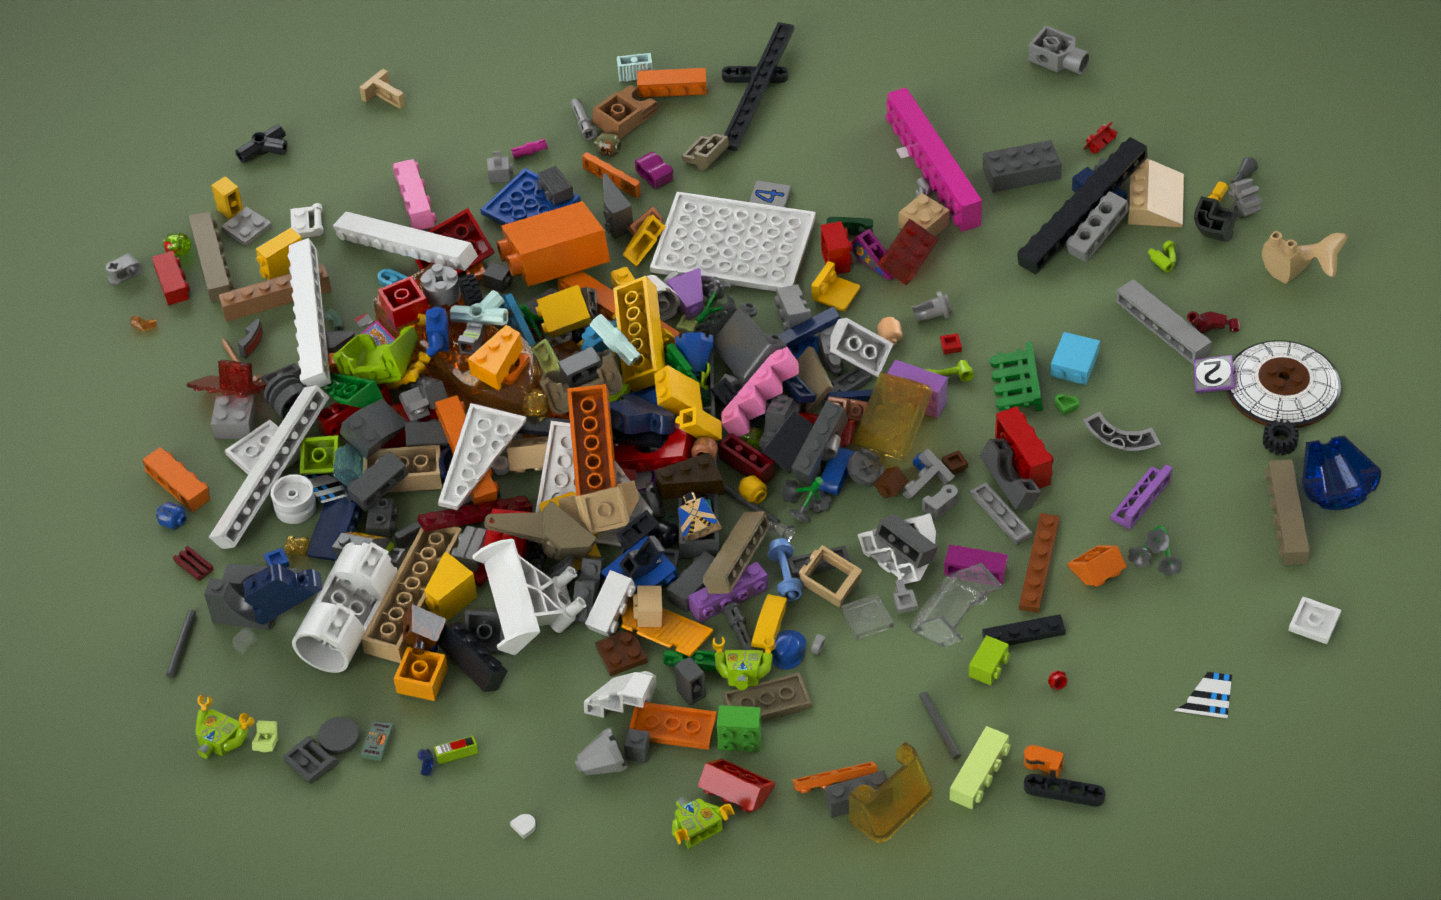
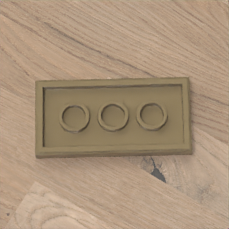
[722,672,812,721]

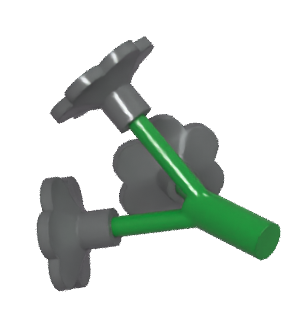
[695,276,737,324]
[780,477,832,523]

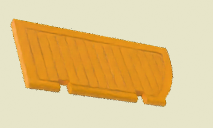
[622,596,714,657]

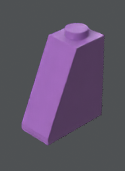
[667,268,704,320]

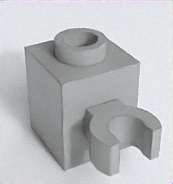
[487,151,513,183]

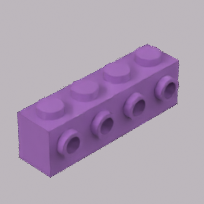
[689,562,768,623]

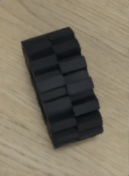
[458,273,483,306]
[1263,419,1299,456]

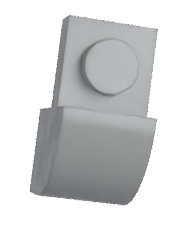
[399,387,430,421]

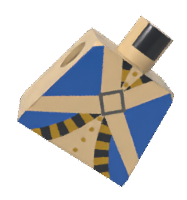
[678,492,722,540]

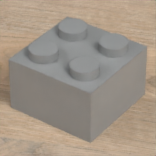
[211,396,257,439]

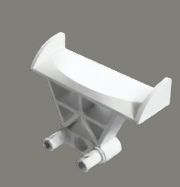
[472,539,587,655]

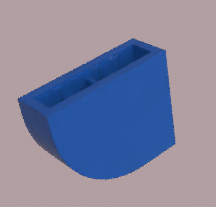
[601,536,678,594]

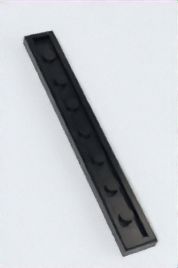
[517,415,664,448]

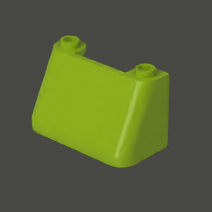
[333,326,418,384]

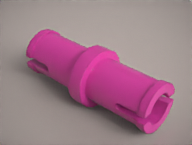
[511,138,548,159]

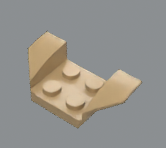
[558,480,639,534]

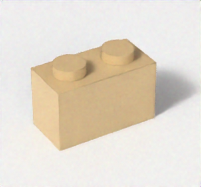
[633,586,662,627]

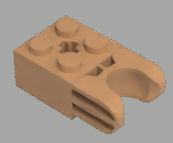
[593,85,658,140]

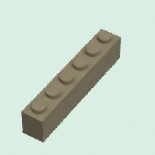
[188,211,234,302]
[1264,460,1310,565]
[703,511,770,594]

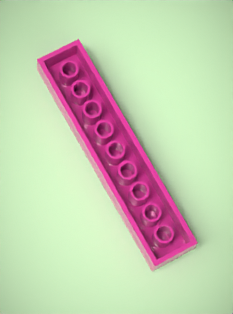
[885,87,982,232]

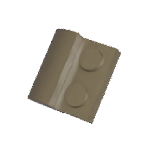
[682,133,729,171]

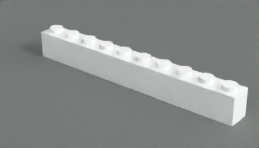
[333,212,478,271]
[288,238,331,388]
[209,385,329,549]

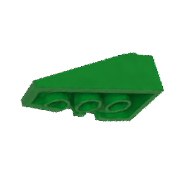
[321,372,384,408]

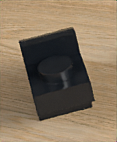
[619,535,665,579]

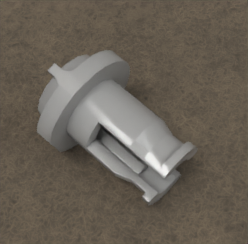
[912,290,953,323]

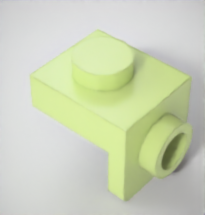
[252,720,278,753]

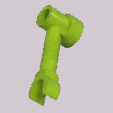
[925,360,974,382]

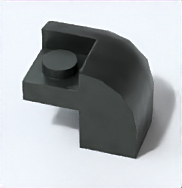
[1194,196,1239,242]

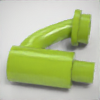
[1148,240,1176,273]

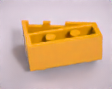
[468,325,523,391]

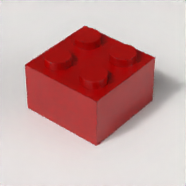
[820,221,853,275]
[378,276,428,328]

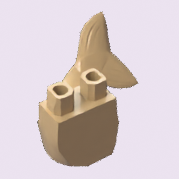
[1262,231,1348,284]

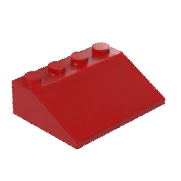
[414,208,495,275]

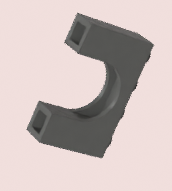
[791,400,848,486]

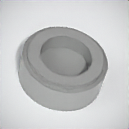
[811,634,826,655]

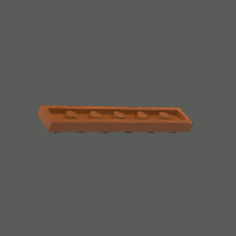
[1019,513,1060,613]

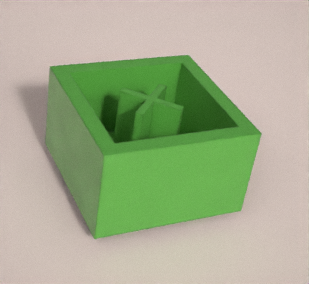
[717,705,762,752]

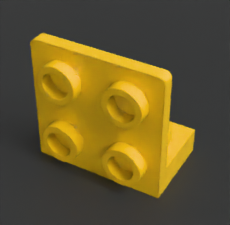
[811,261,860,312]

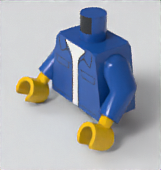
[417,307,449,364]

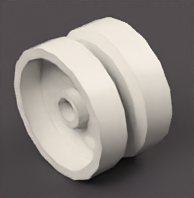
[270,474,317,524]

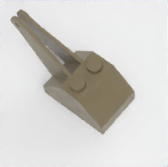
[484,501,597,560]

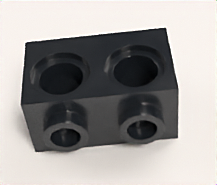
[616,510,660,551]

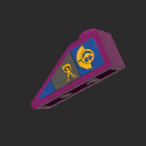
[852,229,903,281]

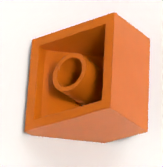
[1067,545,1127,587]

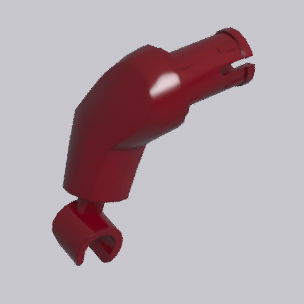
[1187,311,1240,333]

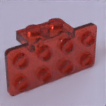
[187,359,266,398]

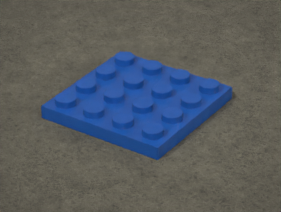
[480,168,581,225]

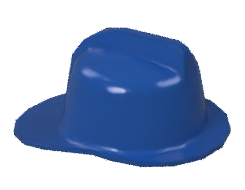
[771,630,806,669]

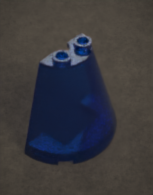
[1302,435,1381,510]

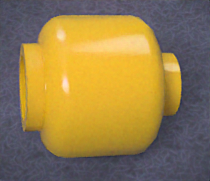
[738,475,767,504]

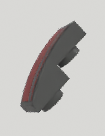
[238,318,263,359]

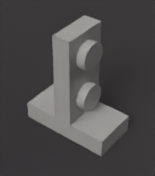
[902,449,955,500]

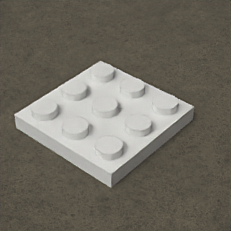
[225,419,301,475]

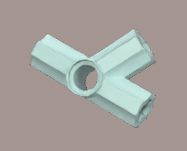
[450,290,508,326]
[590,314,641,366]

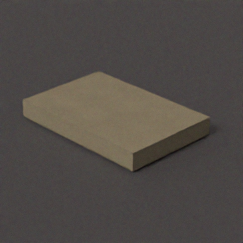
[797,346,833,413]

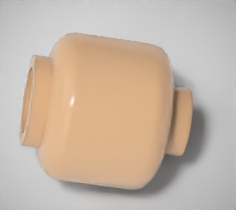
[877,317,903,346]

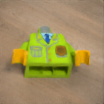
[712,637,776,690]
[195,695,255,759]
[672,797,735,849]

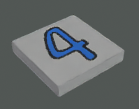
[749,181,791,207]

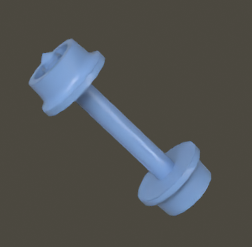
[768,538,803,602]

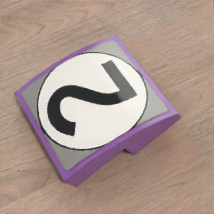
[1194,355,1234,393]

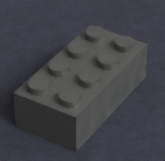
[982,140,1062,192]

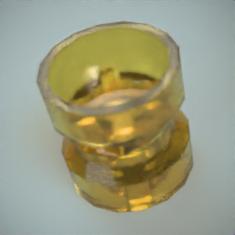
[285,535,309,556]

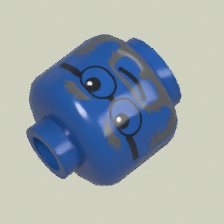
[156,502,187,530]

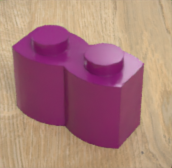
[635,152,674,189]

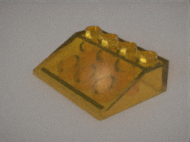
[852,372,933,462]

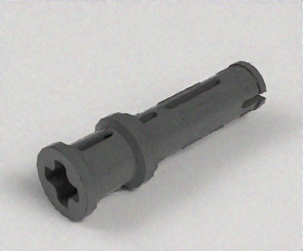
[723,602,756,650]

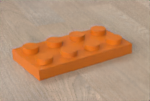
[629,702,717,750]

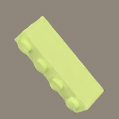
[950,726,1011,809]

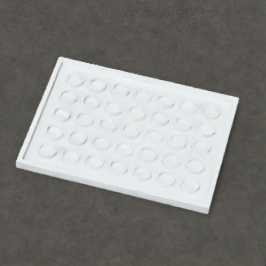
[650,192,816,291]

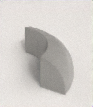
[1083,411,1161,451]

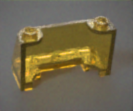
[849,741,933,843]

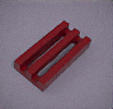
[173,546,214,581]

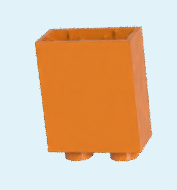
[496,201,610,287]

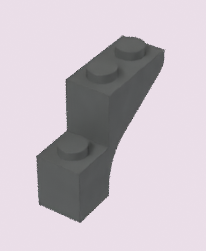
[759,395,794,452]
[573,555,606,622]

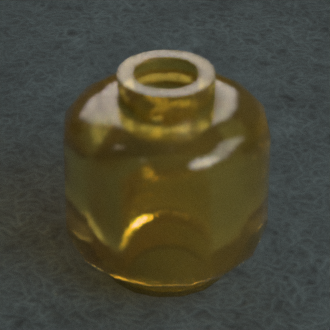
[522,389,549,417]

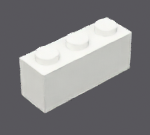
[585,570,636,637]

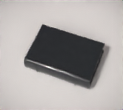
[761,410,814,474]

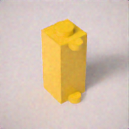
[675,406,722,441]

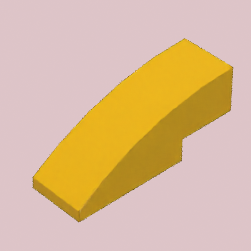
[623,215,666,267]
[751,594,787,649]

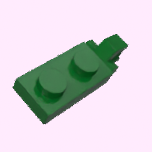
[664,343,700,383]
[663,650,717,672]

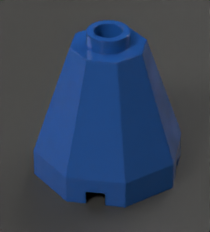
[675,332,714,379]

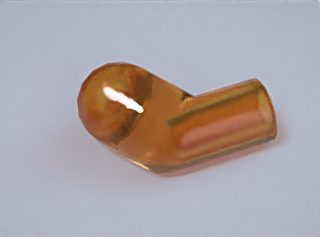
[130,316,157,331]

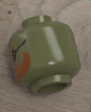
[594,132,621,157]

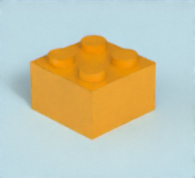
[394,647,448,701]

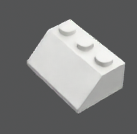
[830,318,893,377]

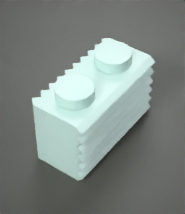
[617,53,653,82]

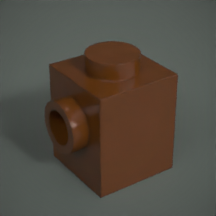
[873,466,909,498]

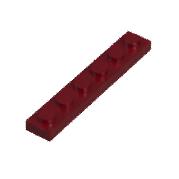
[417,495,533,532]

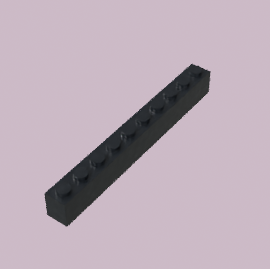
[1017,137,1148,275]

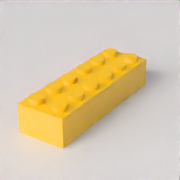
[613,276,666,392]

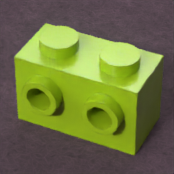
[968,635,1010,686]

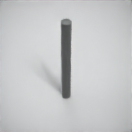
[723,482,780,527]
[166,609,196,678]
[919,691,961,760]

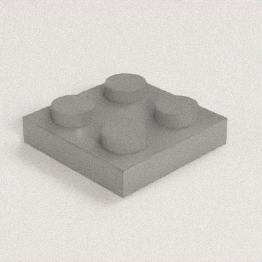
[221,207,272,247]

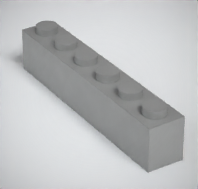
[1116,279,1212,365]

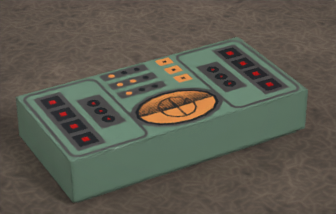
[361,720,394,761]

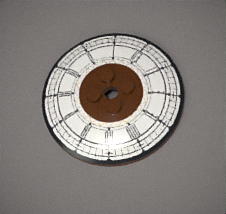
[1226,340,1341,428]

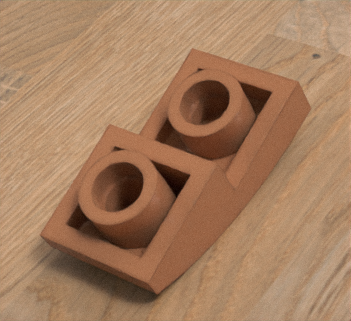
[828,396,869,422]

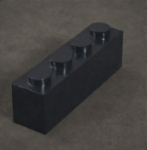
[436,622,507,692]

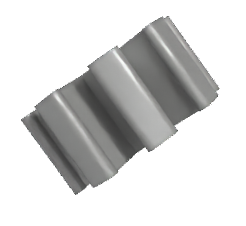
[1228,178,1262,217]

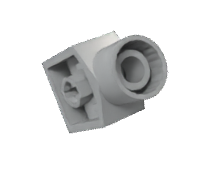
[1027,25,1090,75]

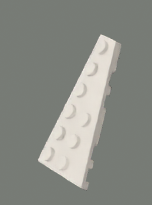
[438,403,526,510]

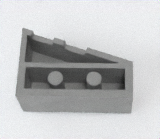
[774,284,811,332]

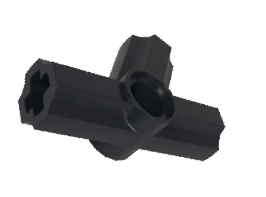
[235,124,288,163]

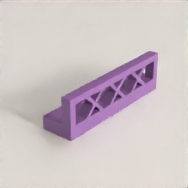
[1110,465,1173,530]

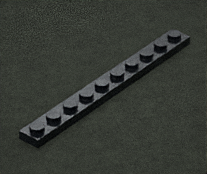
[724,22,794,151]

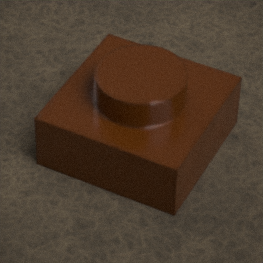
[942,450,968,474]

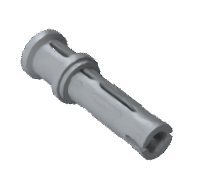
[570,98,597,141]

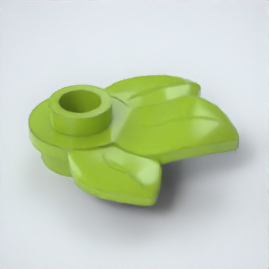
[699,362,711,400]

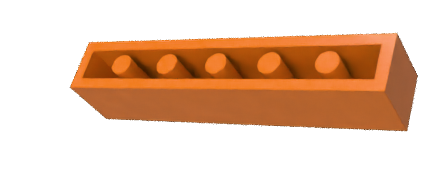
[435,395,499,504]

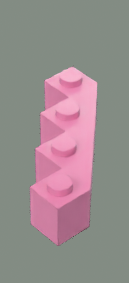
[392,159,437,230]
[722,347,799,437]

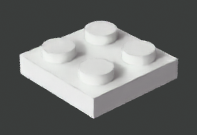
[1288,597,1341,644]

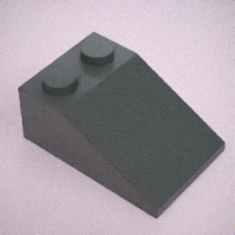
[603,173,633,239]
[340,399,407,459]

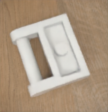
[290,203,324,238]

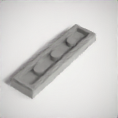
[970,482,1032,545]

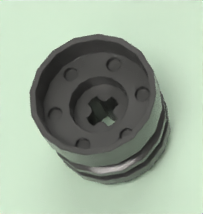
[263,372,306,420]

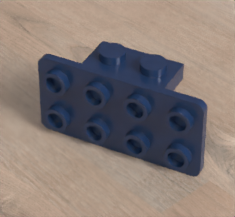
[306,497,363,561]

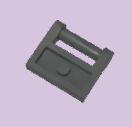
[283,736,339,784]

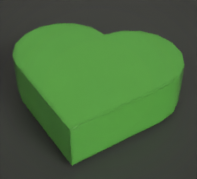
[1054,394,1079,416]

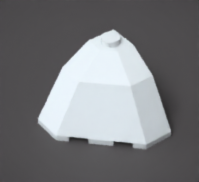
[858,513,936,584]
[584,671,656,718]

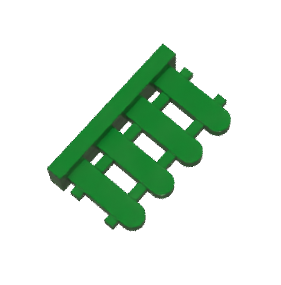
[989,342,1043,411]

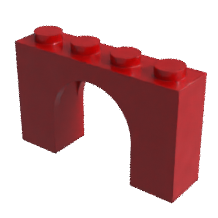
[614,422,695,472]

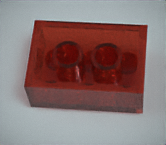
[877,218,939,286]

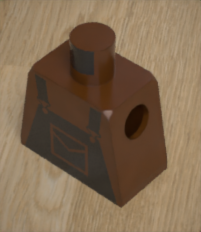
[403,604,446,655]

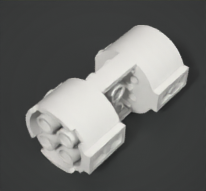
[292,542,397,673]

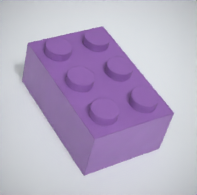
[886,360,948,418]

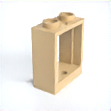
[799,545,862,608]

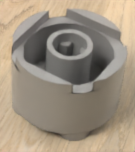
[420,263,461,308]

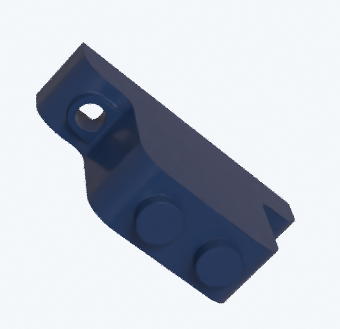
[610,393,675,434]
[243,564,322,625]

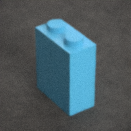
[1050,332,1100,385]

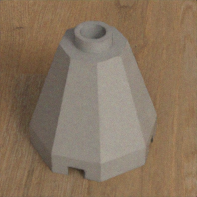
[575,728,628,775]

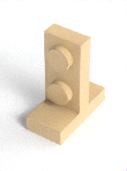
[359,69,405,109]

